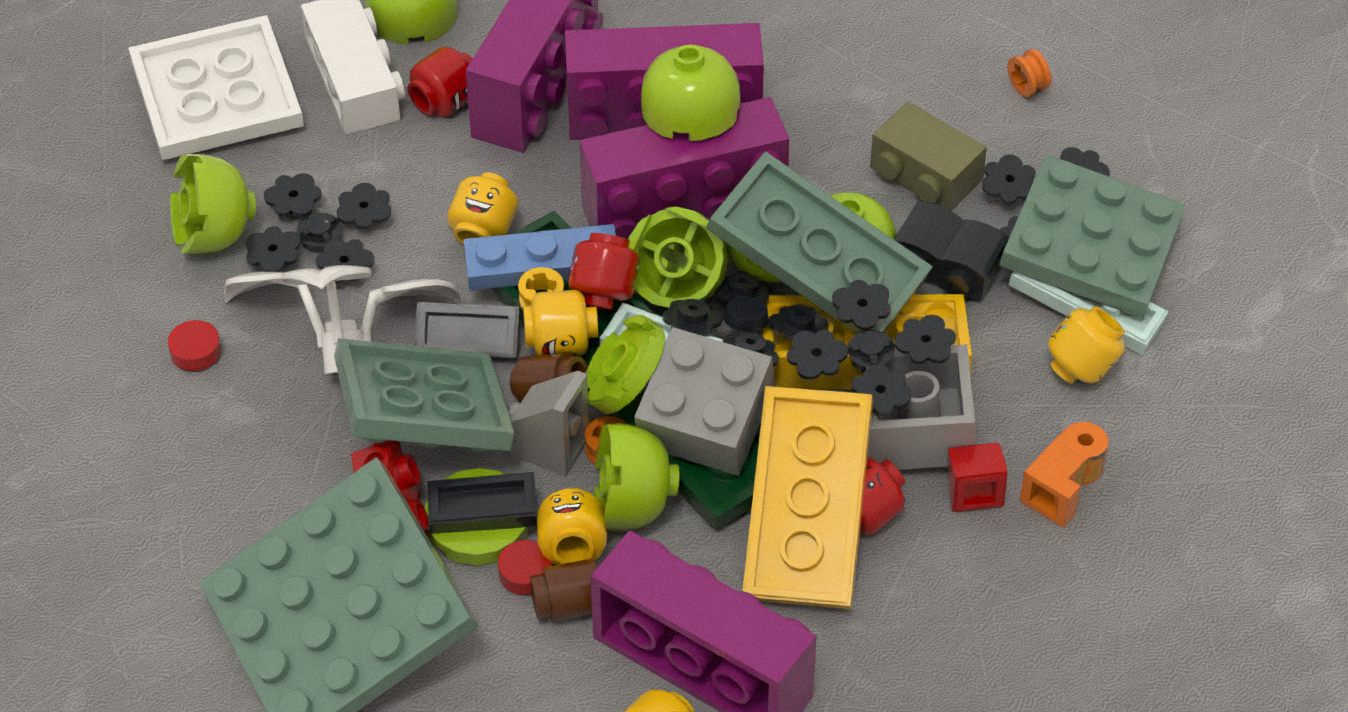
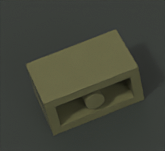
[870,101,987,211]

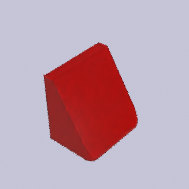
[948,443,1008,512]

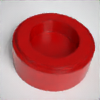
[168,320,221,371]
[498,540,552,595]

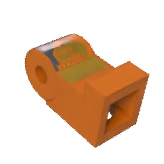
[1019,422,1108,528]

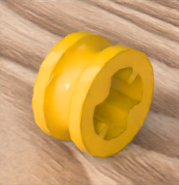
[518,267,564,311]

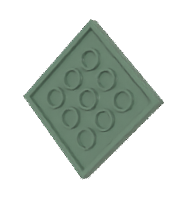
[199,457,479,712]

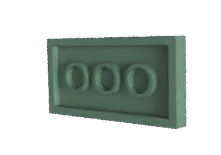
[706,151,933,333]

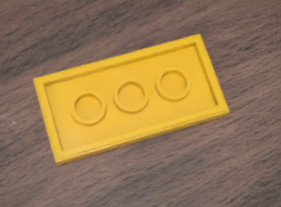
[742,386,873,610]

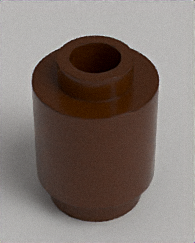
[510,352,589,403]
[529,558,597,622]

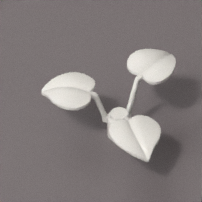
[224,265,460,375]

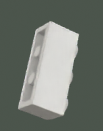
[301,0,405,135]

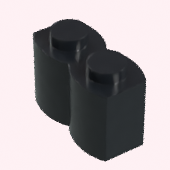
[894,202,1009,301]

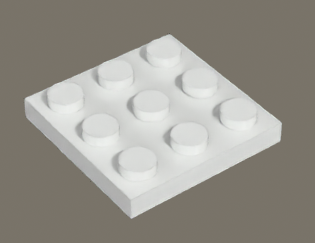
[128,15,304,160]

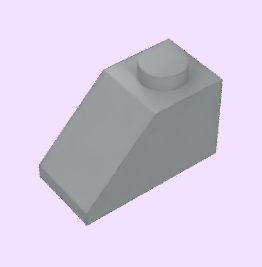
[508,371,589,477]

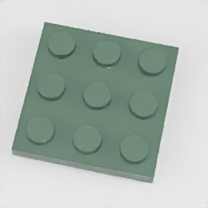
[999,154,1186,318]
[334,338,514,453]

